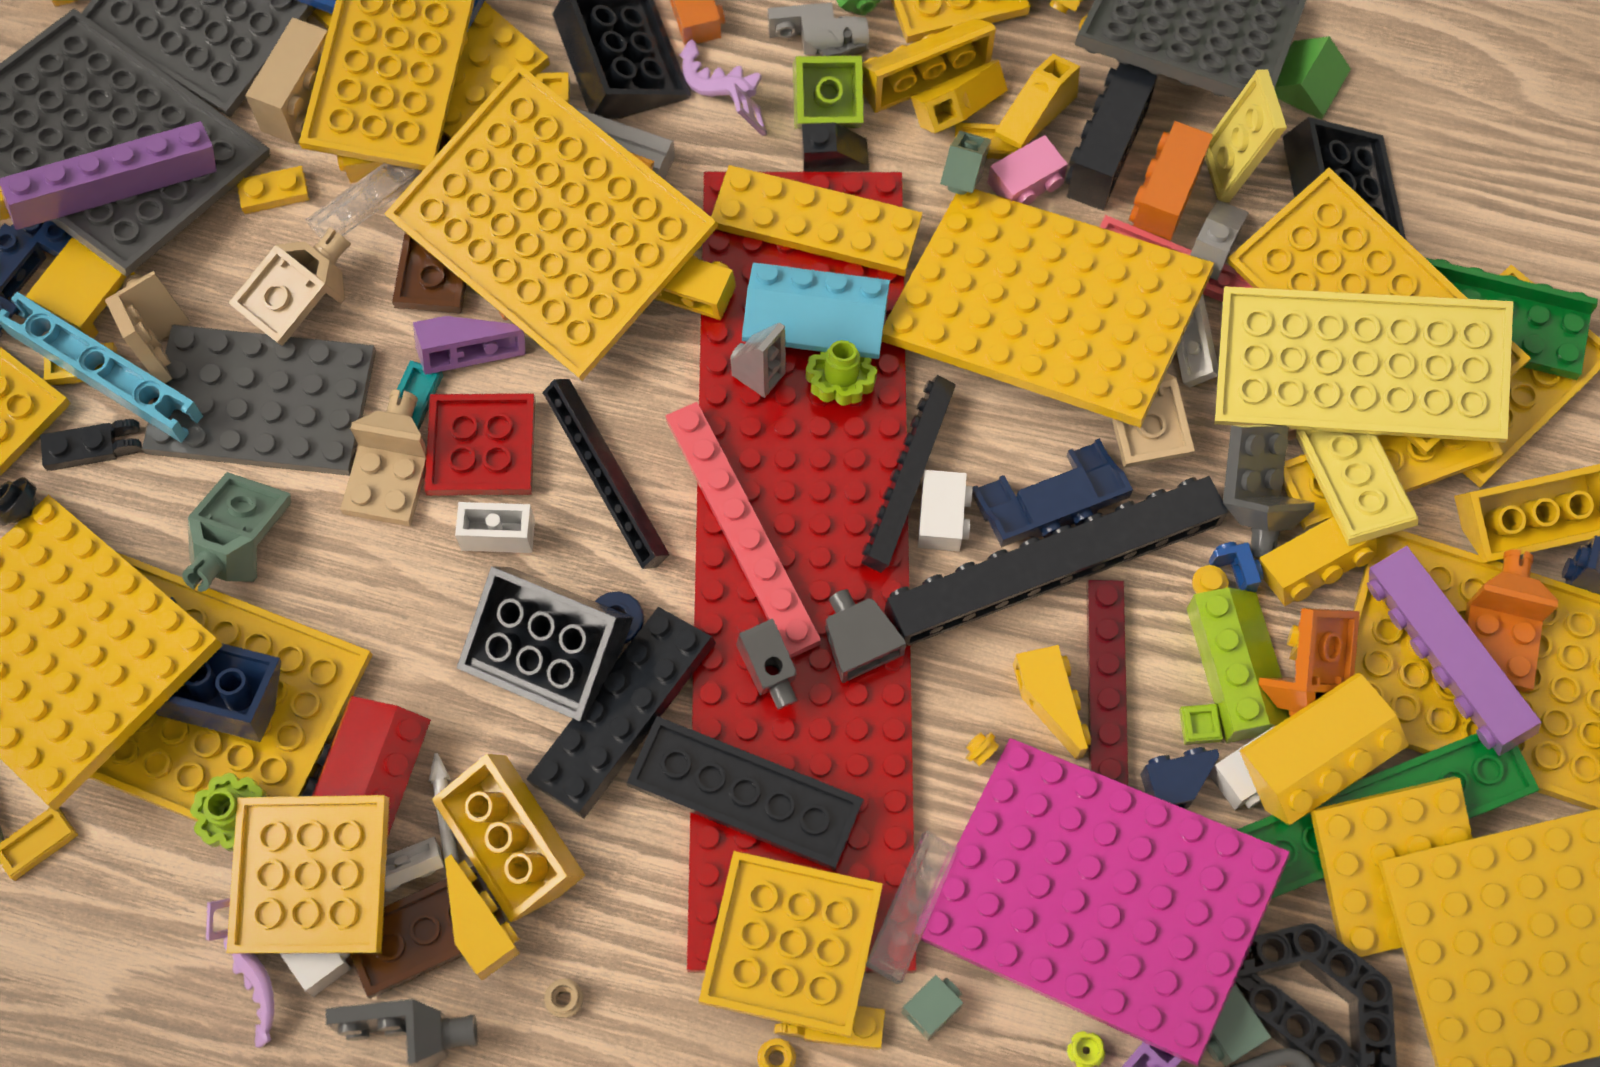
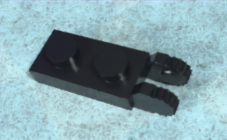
[40,419,142,471]

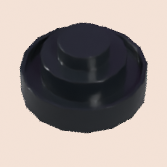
[0,477,37,526]

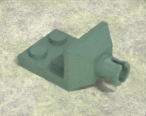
[182,472,291,592]

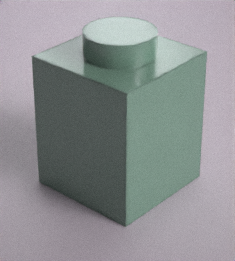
[901,975,963,1040]

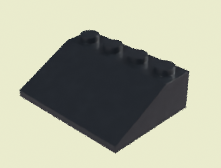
[552,0,691,119]
[1282,117,1406,240]
[456,566,634,721]

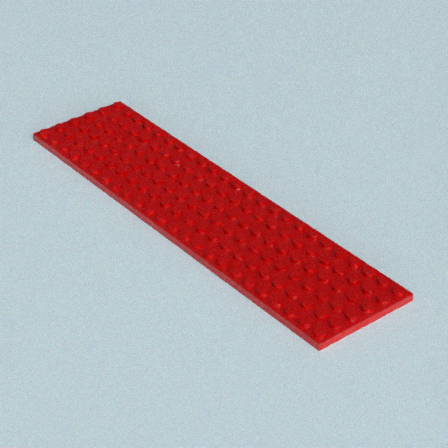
[687,171,916,973]

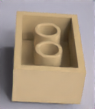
[245,17,328,145]

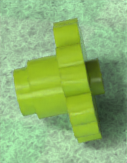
[805,340,877,406]
[190,773,267,852]

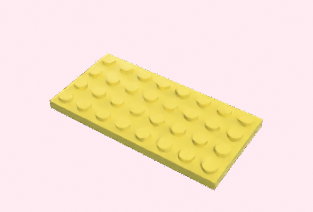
[1214,286,1513,442]

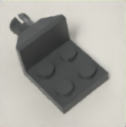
[1223,424,1315,557]
[325,999,478,1067]

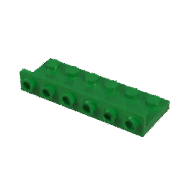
[1426,258,1598,380]

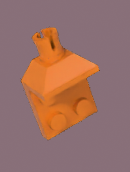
[1464,549,1558,694]
[1259,608,1360,717]

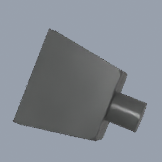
[825,589,906,684]
[736,619,798,710]

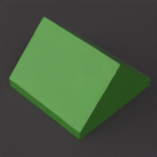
[1274,36,1351,120]

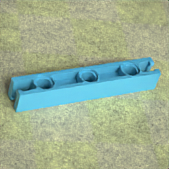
[0,292,203,443]

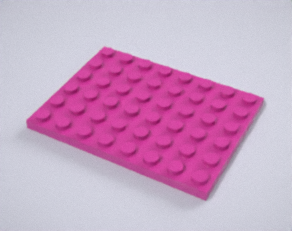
[915,738,1290,1066]

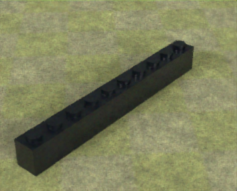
[884,476,1229,647]

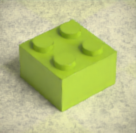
[793,56,864,129]

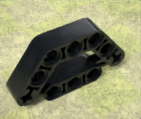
[1235,923,1397,1067]

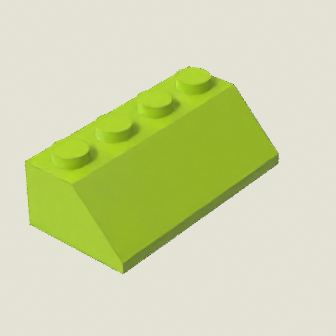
[1186,587,1290,743]

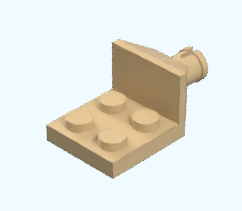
[229,227,351,346]
[105,271,190,383]
[1112,373,1195,468]
[340,390,427,527]

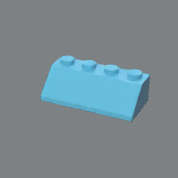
[742,262,890,359]

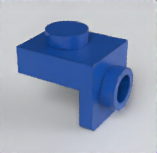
[1209,542,1263,592]

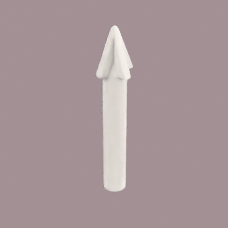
[429,753,459,863]

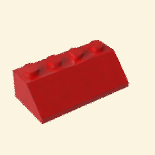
[312,696,431,838]

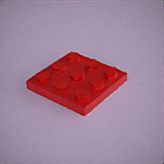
[424,393,536,496]

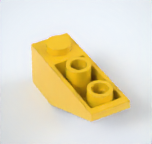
[994,54,1080,148]
[911,59,1008,133]
[1013,645,1091,759]
[445,855,520,981]

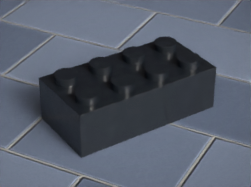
[1065,63,1158,211]

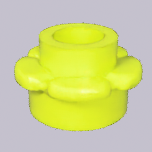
[1067,1031,1105,1067]

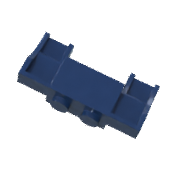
[0,220,72,337]
[972,438,1133,548]

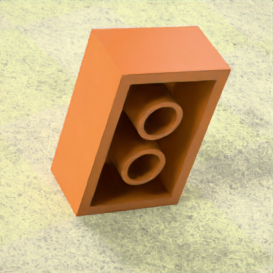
[1128,121,1213,241]

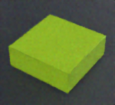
[1179,704,1223,745]

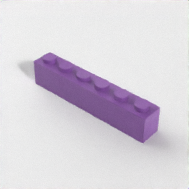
[0,121,217,230]
[1367,546,1542,756]

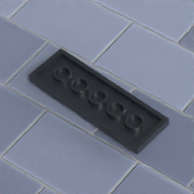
[526,607,716,819]
[627,716,864,871]

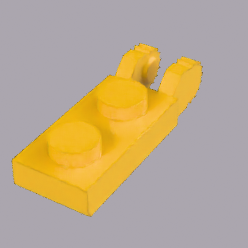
[774,1006,885,1050]

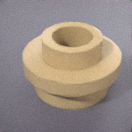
[544,979,583,1018]

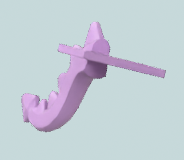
[680,39,767,136]
[206,898,274,1048]

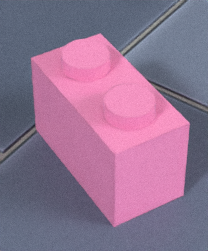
[987,135,1068,205]

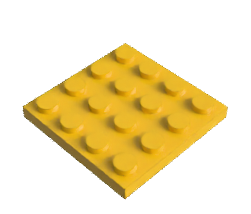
[1310,777,1473,957]
[226,795,389,954]
[698,851,883,1038]

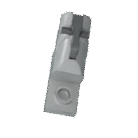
[768,2,869,56]

